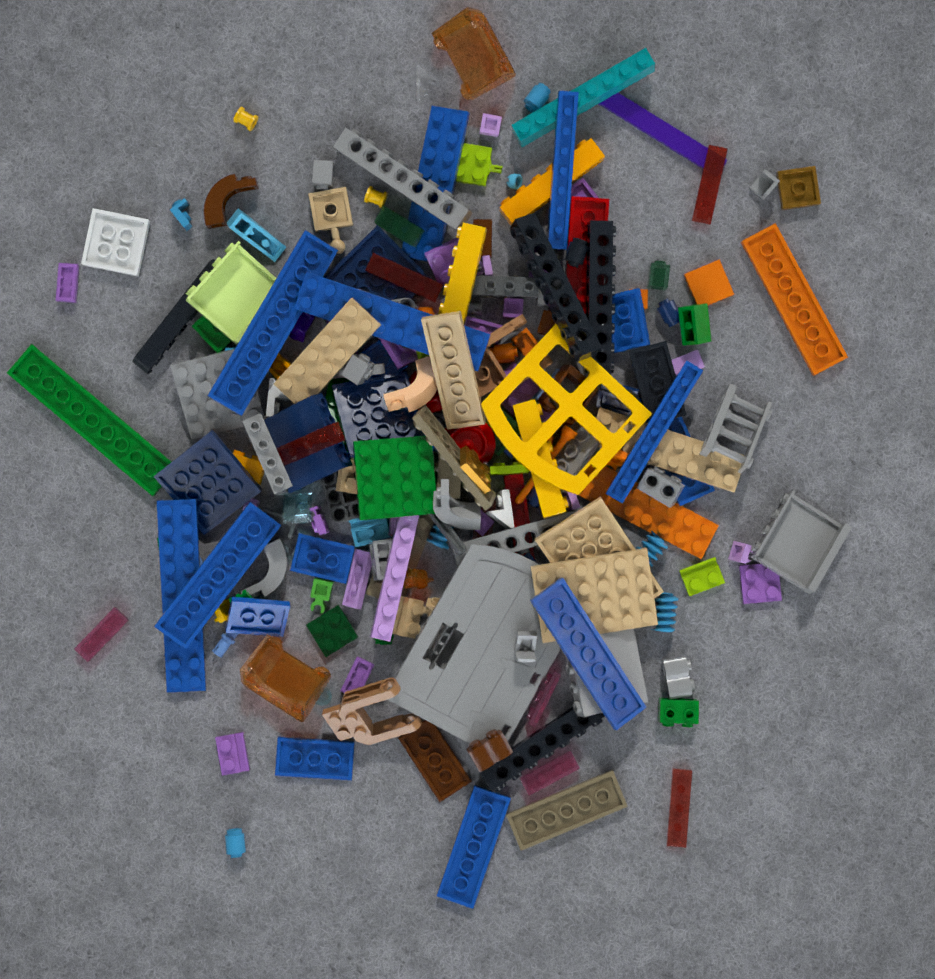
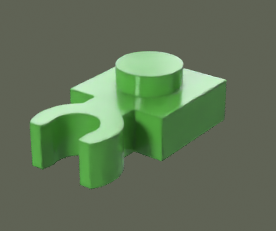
[310,577,334,613]

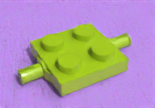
[456,143,503,187]

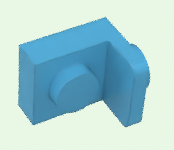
[170,198,193,231]

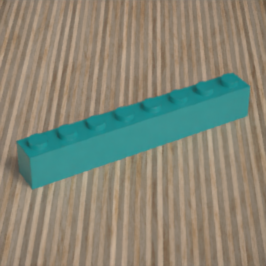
[511,48,655,147]

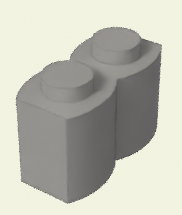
[662,656,695,699]

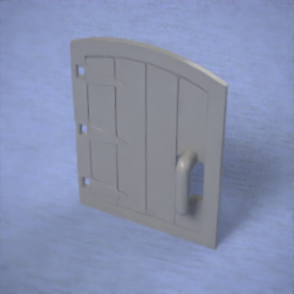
[387,544,561,744]

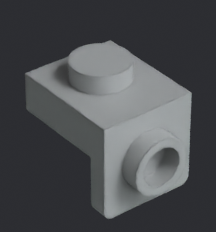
[514,631,537,663]

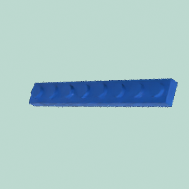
[547,91,579,250]
[605,360,703,504]

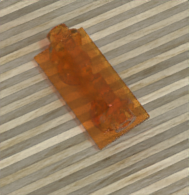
[403,568,434,589]

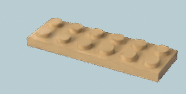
[274,298,381,404]
[421,311,486,430]

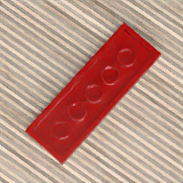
[563,196,610,315]

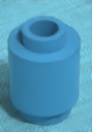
[524,83,551,112]
[225,828,246,858]

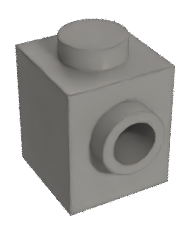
[341,353,374,385]

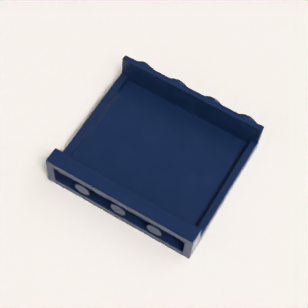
[264,393,353,494]

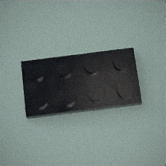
[628,341,687,422]

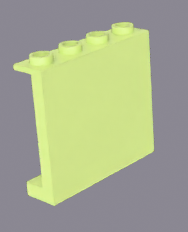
[186,241,276,345]

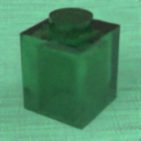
[647,261,670,291]

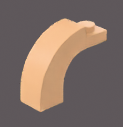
[383,356,437,412]

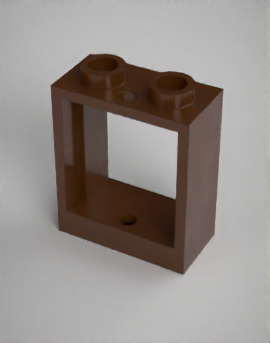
[537,364,598,425]

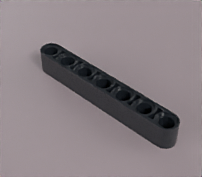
[132,259,215,374]

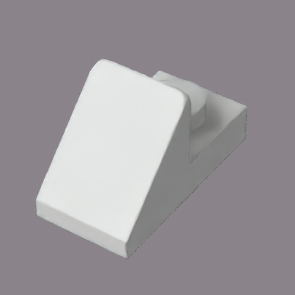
[266,378,291,418]
[486,489,514,529]

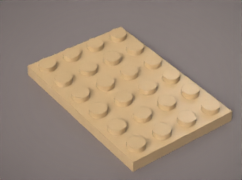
[535,496,664,598]
[531,548,658,643]

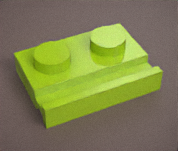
[490,462,529,476]
[679,557,725,597]

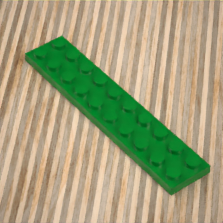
[7,344,172,496]

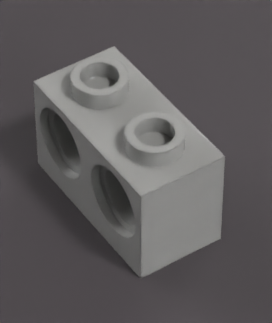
[637,466,685,508]
[369,539,392,581]

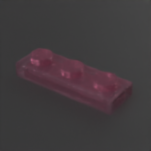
[74,607,129,662]
[527,670,561,727]
[520,750,580,796]

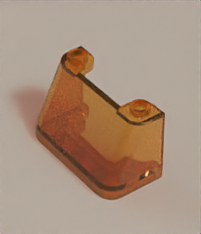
[432,7,516,100]
[240,634,331,722]

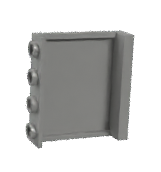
[242,413,293,496]
[750,490,852,594]
[563,629,648,717]

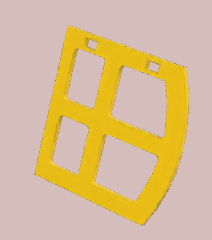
[480,324,652,495]

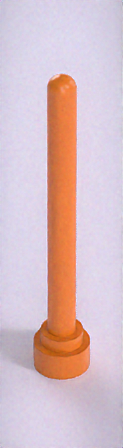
[515,425,578,504]

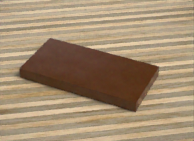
[398,720,472,802]

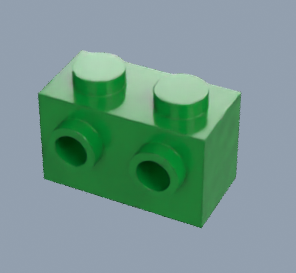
[678,303,712,346]
[658,698,699,727]

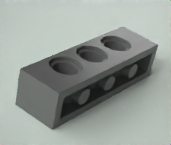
[471,275,538,300]

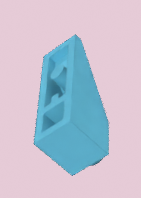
[227,208,286,262]

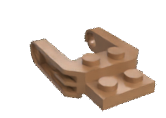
[474,314,553,398]
[322,678,422,745]

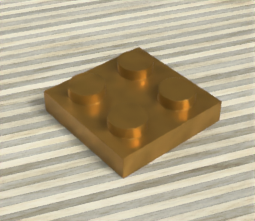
[776,166,821,210]
[460,446,491,494]

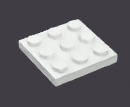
[81,208,150,277]

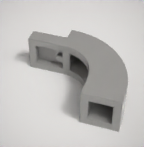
[433,479,481,530]
[241,538,289,598]

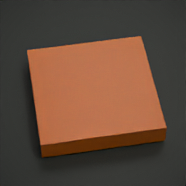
[684,259,734,306]

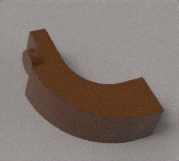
[204,174,259,229]

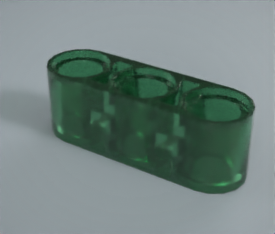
[373,206,425,248]

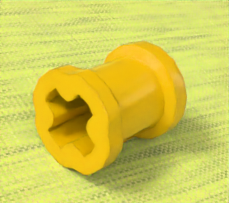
[233,107,259,131]
[364,186,388,209]

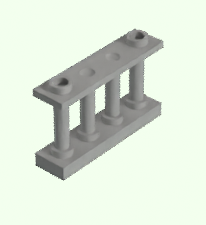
[699,383,772,473]

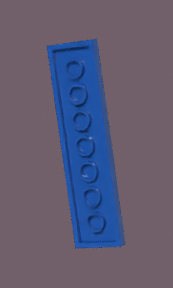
[401,106,470,262]
[154,502,281,649]
[530,578,646,730]

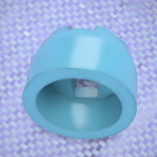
[506,174,523,190]

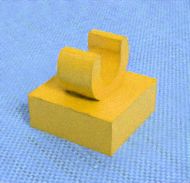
[214,598,230,623]

